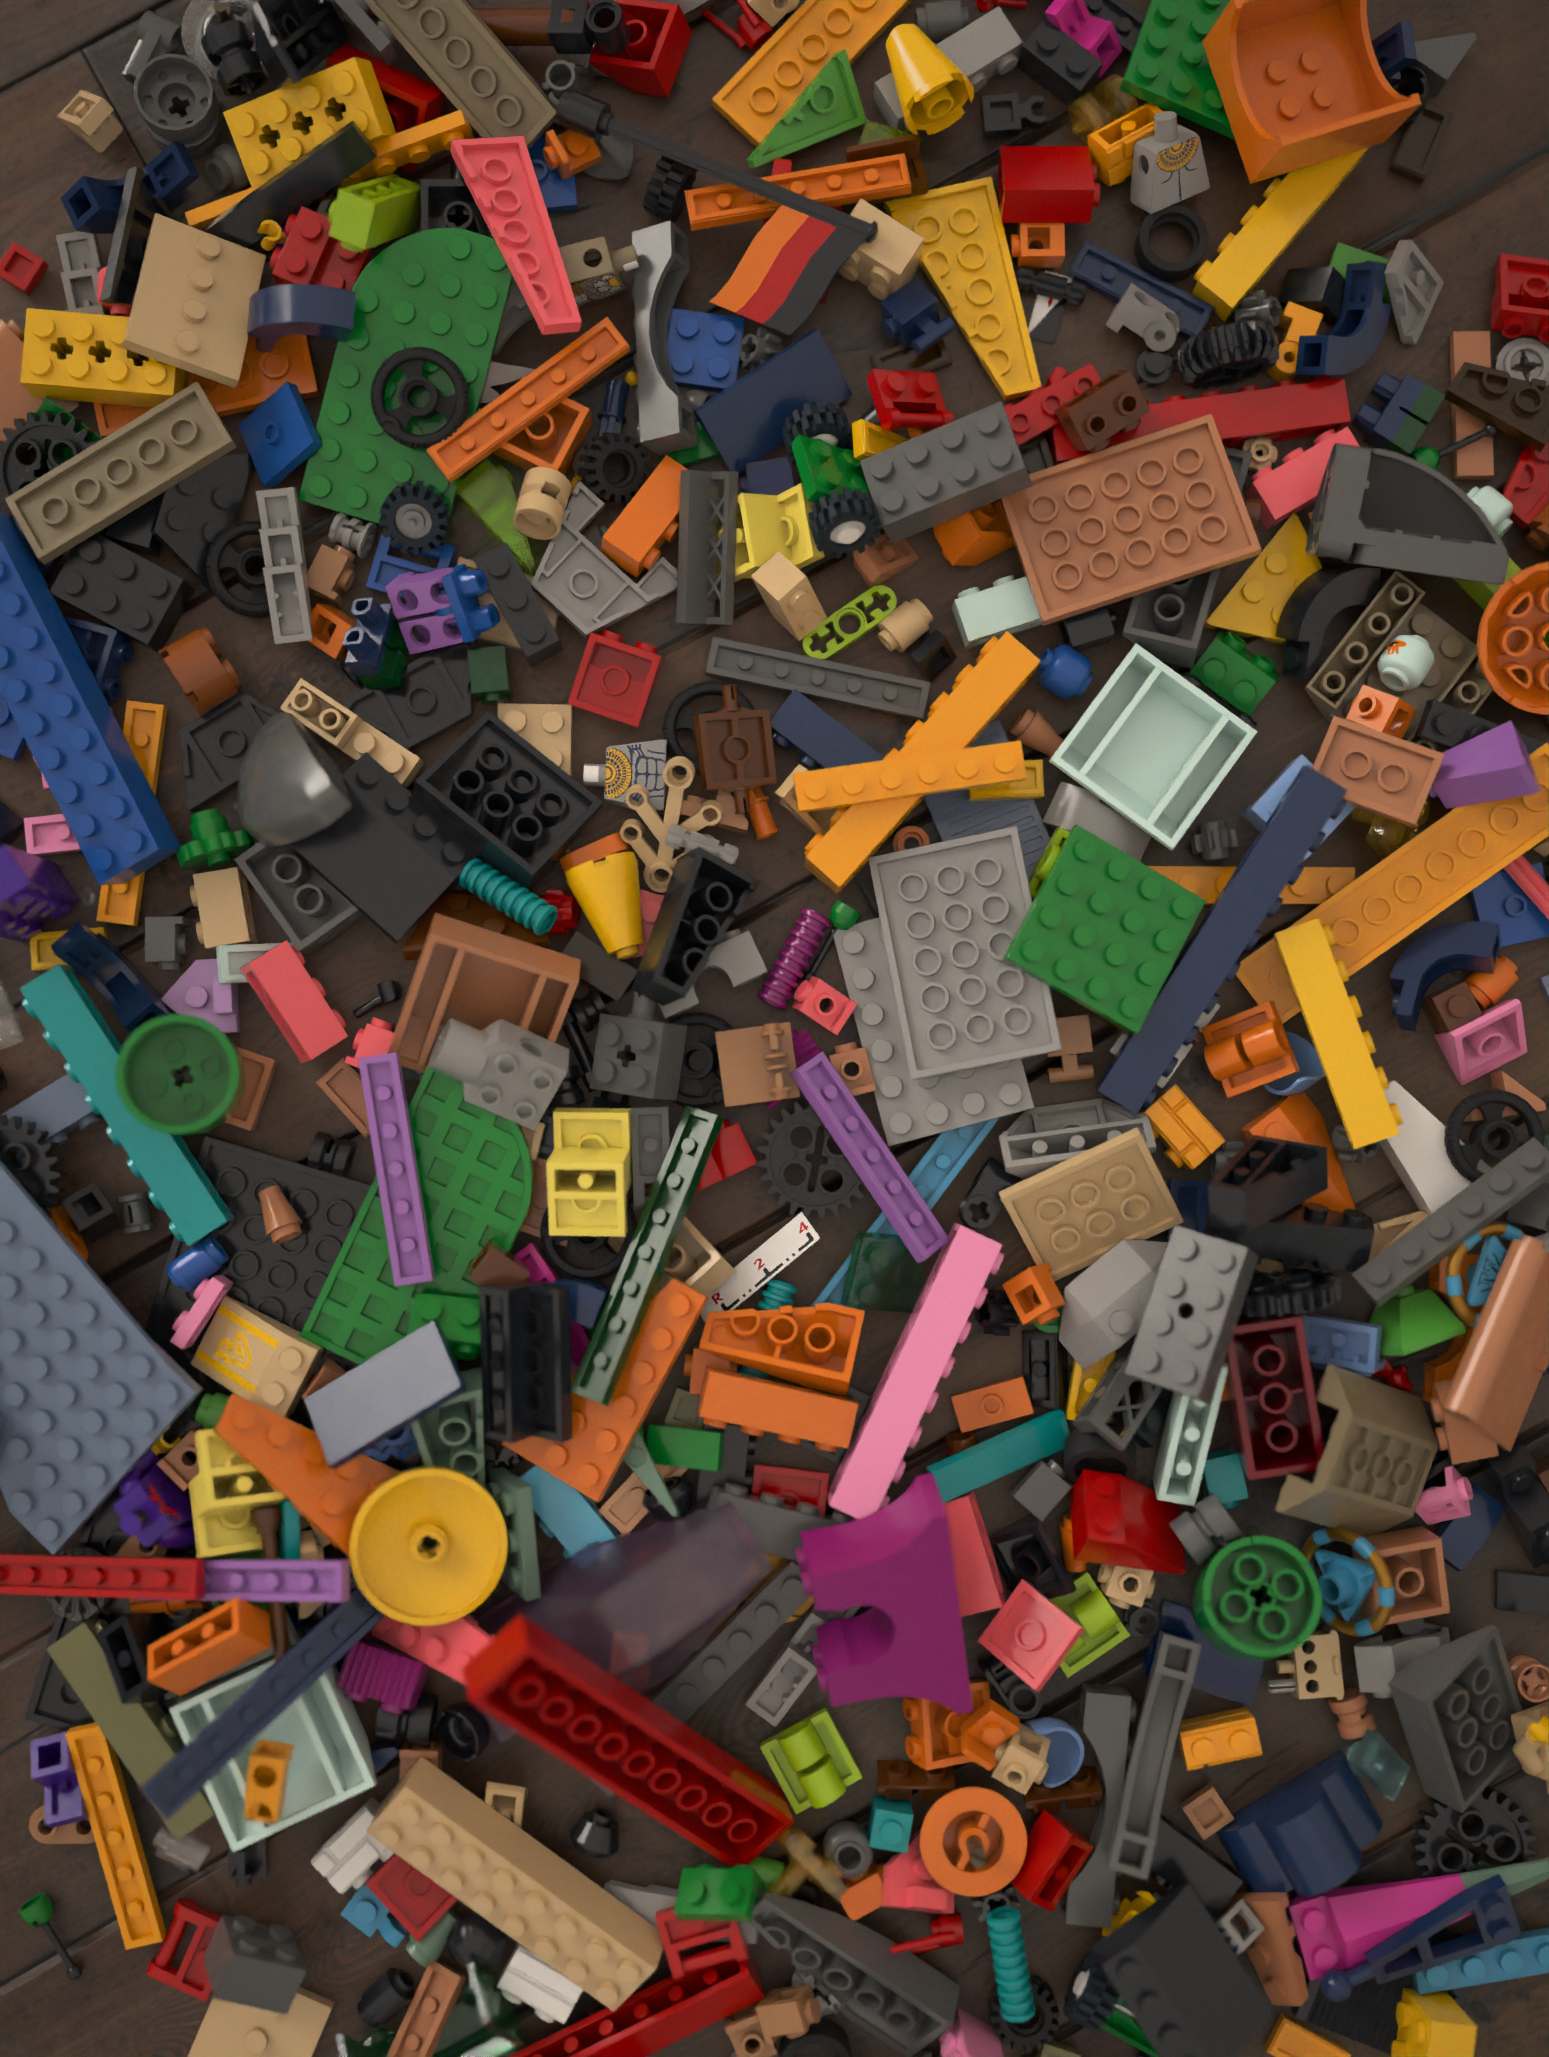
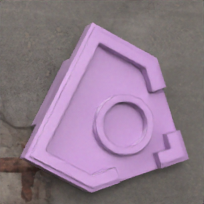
[161,959,240,1033]

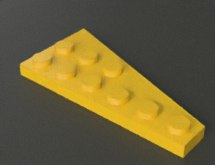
[884,176,1041,401]

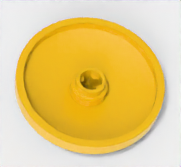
[350,1466,508,1626]

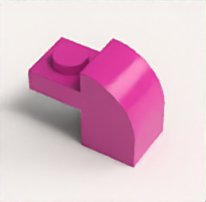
[1045,0,1123,77]

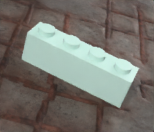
[951,575,1042,650]
[1152,1359,1228,1506]

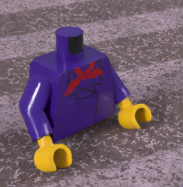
[113,1427,195,1550]

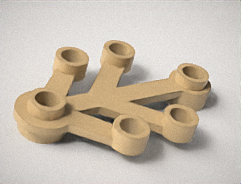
[620,756,723,893]

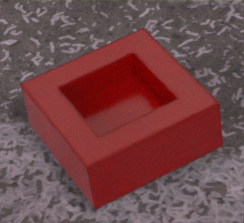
[0,241,49,296]

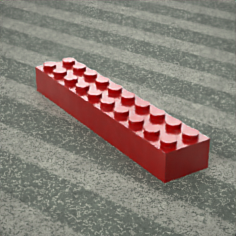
[462,1614,794,1867]

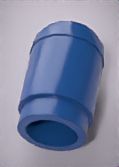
[166,1236,229,1292]

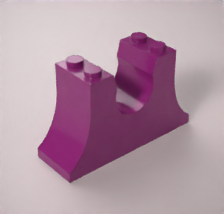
[795,1473,973,1715]

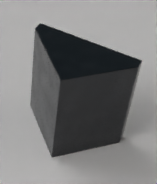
[989,1513,1077,1599]

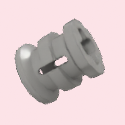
[328,513,377,559]

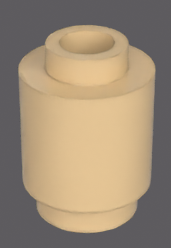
[878,598,933,652]

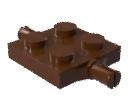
[694,684,777,815]

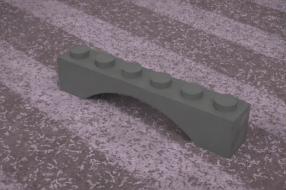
[631,220,698,455]
[1106,1631,1202,1880]
[1060,1682,1137,1928]

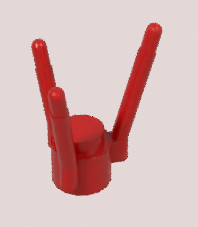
[701,0,774,51]
[882,1905,964,1956]

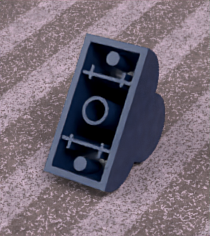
[1215,1750,1383,1896]

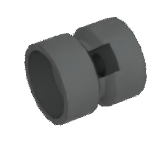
[1169,1493,1243,1565]

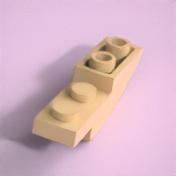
[280,678,425,789]

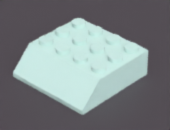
[1049,643,1258,851]
[169,1645,377,1852]

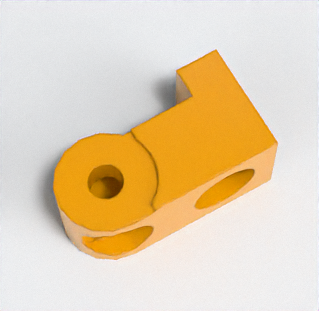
[1267,301,1323,382]
[244,1739,294,1824]

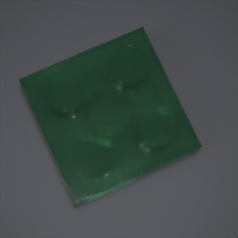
[840,1231,925,1313]

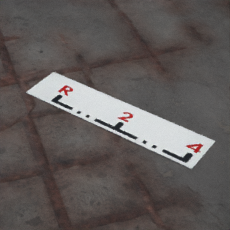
[700,1212,820,1322]

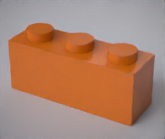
[601,455,688,578]
[147,1597,271,1696]

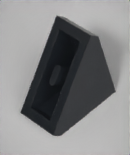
[1278,266,1345,326]

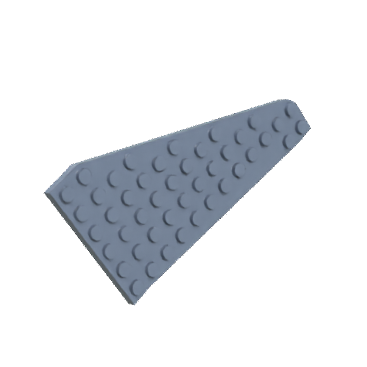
[0,1160,202,1555]

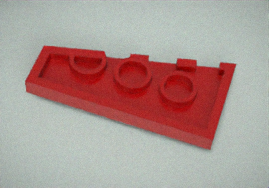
[1501,440,1549,529]

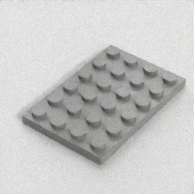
[868,826,1062,1080]
[832,917,1035,1147]

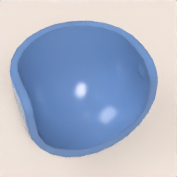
[1264,1031,1325,1096]
[1023,1717,1084,1788]

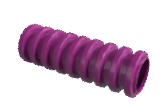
[757,908,831,1010]

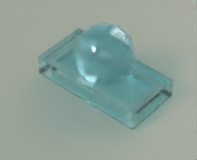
[1346,1729,1410,1801]

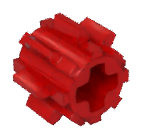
[538,889,580,934]

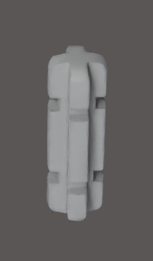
[665,824,739,866]

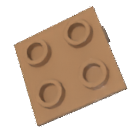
[715,1022,800,1107]

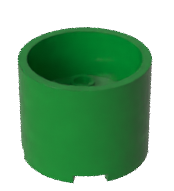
[116,1014,246,1136]
[1192,1536,1322,1662]

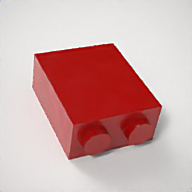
[997,146,1100,223]

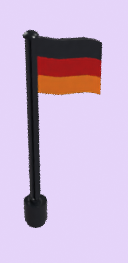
[556,90,878,335]

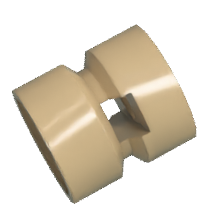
[512,467,572,540]

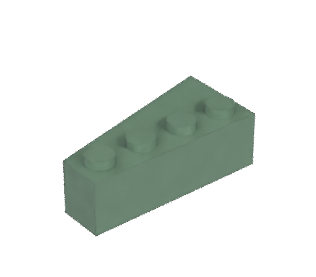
[411,1367,485,1487]

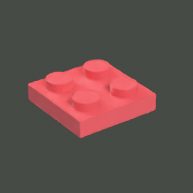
[978,1579,1085,1692]

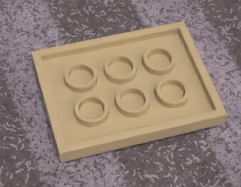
[122,213,266,388]
[999,1127,1184,1282]
[188,1987,335,2057]

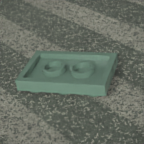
[486,1467,541,1601]

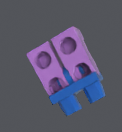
[385,564,500,654]

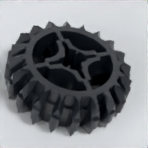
[1177,320,1280,389]

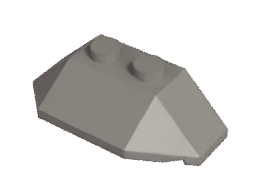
[999,1098,1156,1179]
[1058,1239,1169,1369]

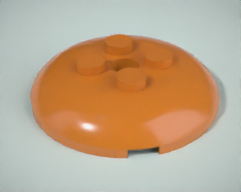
[1477,561,1549,715]

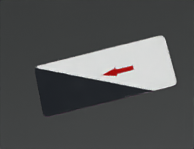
[1028,271,1072,344]

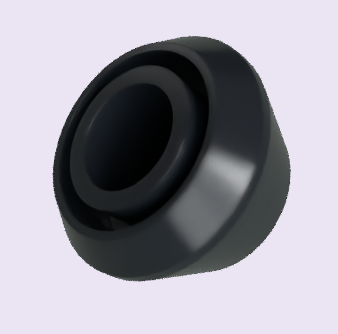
[642,1476,692,1525]
[569,1808,619,1859]

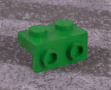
[1189,630,1279,715]
[407,1292,481,1360]
[674,1864,766,1922]

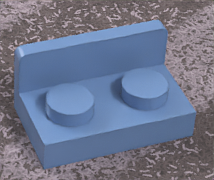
[1302,1313,1385,1377]

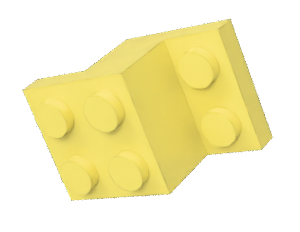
[716,483,825,583]
[546,1108,633,1237]
[188,1429,285,1559]

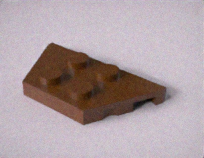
[403,890,550,961]

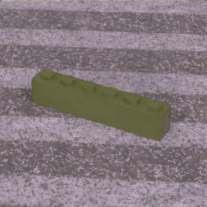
[46,1615,216,1841]

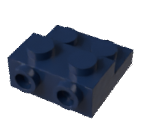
[63,615,133,706]

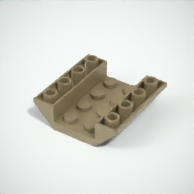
[1304,570,1493,753]
[1275,1363,1439,1536]

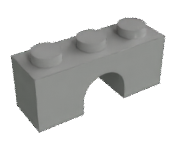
[659,928,768,1020]

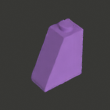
[1429,720,1541,809]

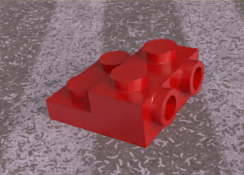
[270,206,376,291]
[1490,253,1549,343]
[567,629,664,728]

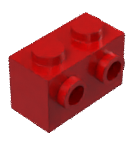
[1011,1809,1094,1912]

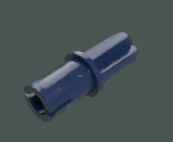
[598,380,630,456]

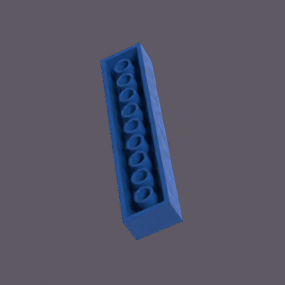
[0,514,181,885]

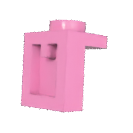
[1415,1466,1473,1525]

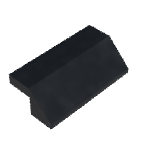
[479,1282,572,1444]

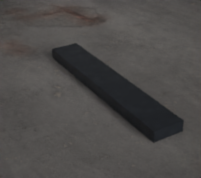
[200,121,377,248]

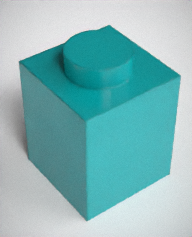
[1201,1448,1249,1509]
[867,1794,913,1854]

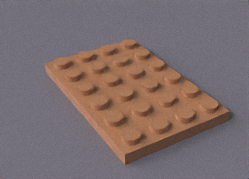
[999,414,1261,626]

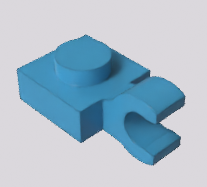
[340,1879,407,1948]

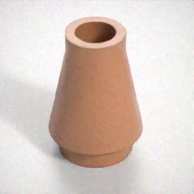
[1009,707,1064,758]
[258,1185,303,1244]

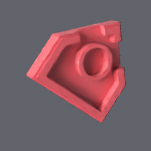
[883,1829,954,1915]

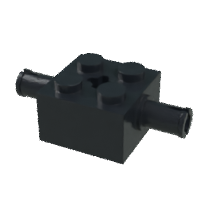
[421,152,493,238]

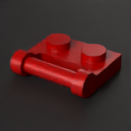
[866,369,954,431]
[146,1897,221,2002]
[655,1906,750,1981]

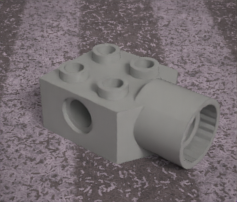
[428,1018,570,1131]

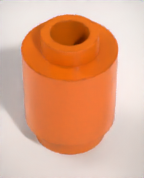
[1465,955,1519,1010]

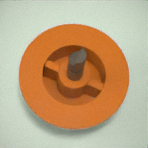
[920,1786,1027,1897]

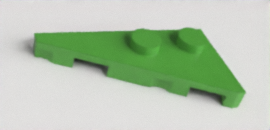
[747,50,867,168]

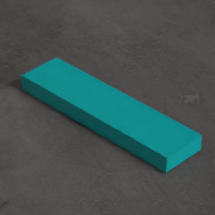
[926,1408,1070,1503]

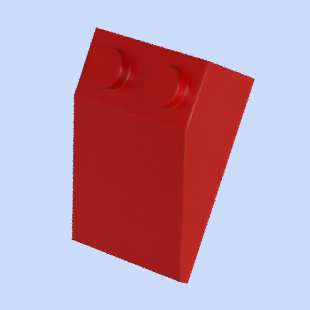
[1070,1470,1186,1575]

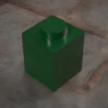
[467,645,513,705]

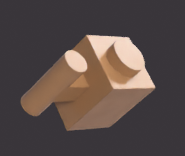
[1043,1014,1094,1084]

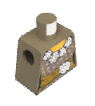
[559,237,640,309]

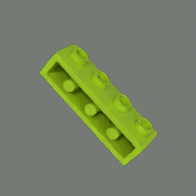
[328,174,421,252]

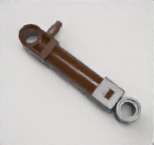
[465,0,631,55]

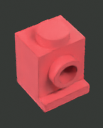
[792,976,857,1035]
[344,1017,394,1068]

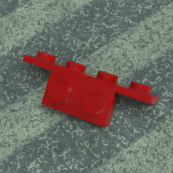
[1004,364,1101,446]

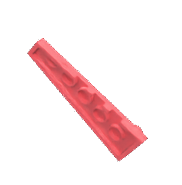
[450,136,582,335]
[371,1615,495,1685]

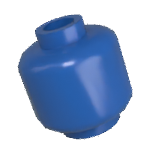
[1038,644,1093,700]

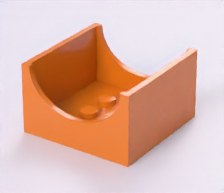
[1202,0,1422,184]

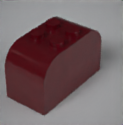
[1225,1313,1324,1480]

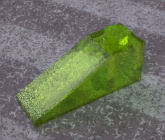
[454,459,537,576]

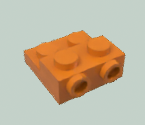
[902,1678,990,1771]

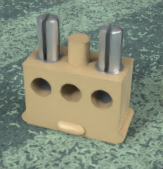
[1268,1626,1344,1700]

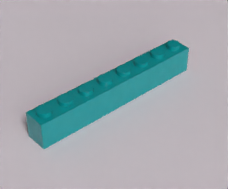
[20,964,234,1246]

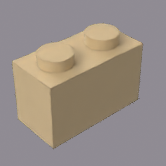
[751,551,827,641]
[190,867,258,951]

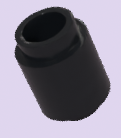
[357,1968,414,2028]

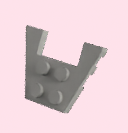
[531,481,678,638]

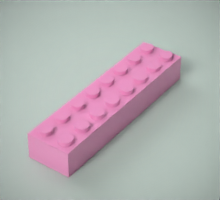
[827,1222,1004,1519]

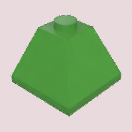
[1369,1284,1466,1356]

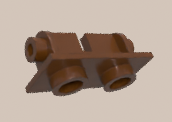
[877,1759,955,1800]
[1024,1767,1103,1815]

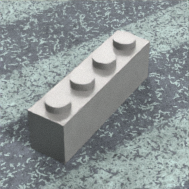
[873,6,1023,136]

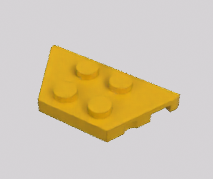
[1205,512,1322,644]

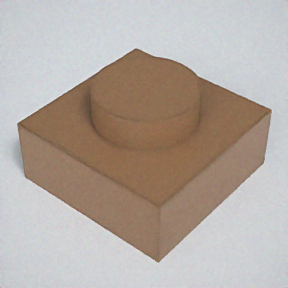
[1179,1783,1234,1841]

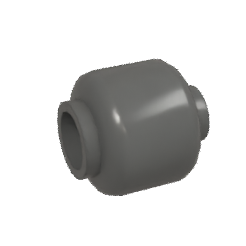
[823,1821,873,1879]

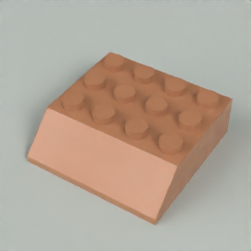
[388,913,581,1073]

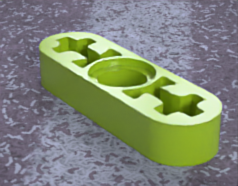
[803,585,897,661]

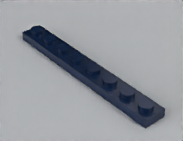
[139,1586,385,1820]

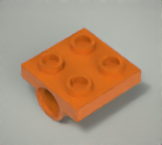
[1201,1001,1300,1098]

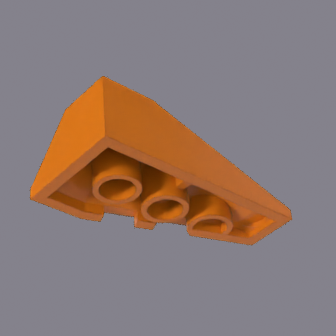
[907,428,1015,566]
[1239,1092,1356,1212]
[699,1303,865,1397]

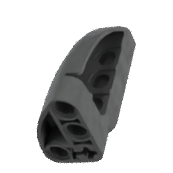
[1306,443,1509,585]
[237,712,352,847]

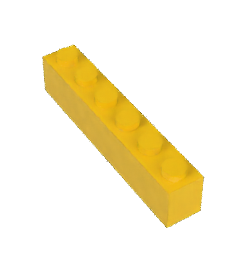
[1191,147,1369,322]
[1274,918,1403,1149]

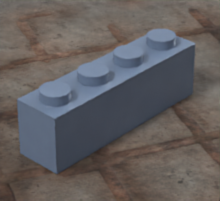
[0,1074,101,1166]

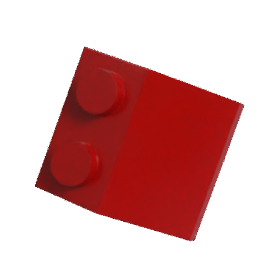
[588,0,692,98]

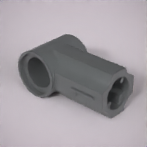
[122,10,186,85]

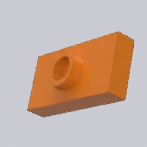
[951,1375,1034,1433]

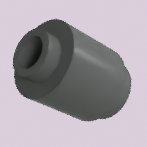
[915,0,969,42]

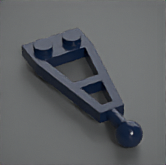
[1321,1874,1521,2002]

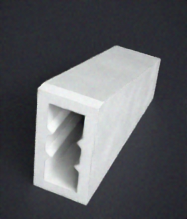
[1380,1080,1492,1215]

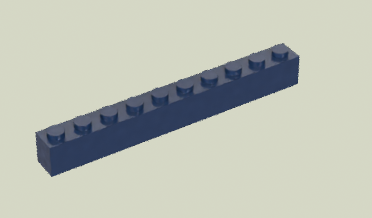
[1096,766,1347,1114]

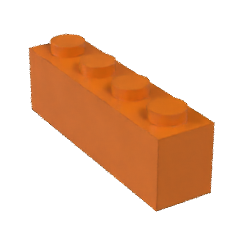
[696,1366,859,1452]

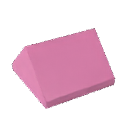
[1434,998,1528,1086]

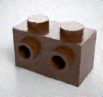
[1054,370,1151,453]

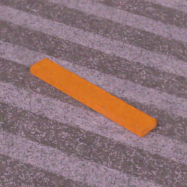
[684,153,912,231]
[426,317,630,484]

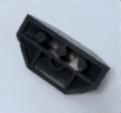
[252,0,350,89]

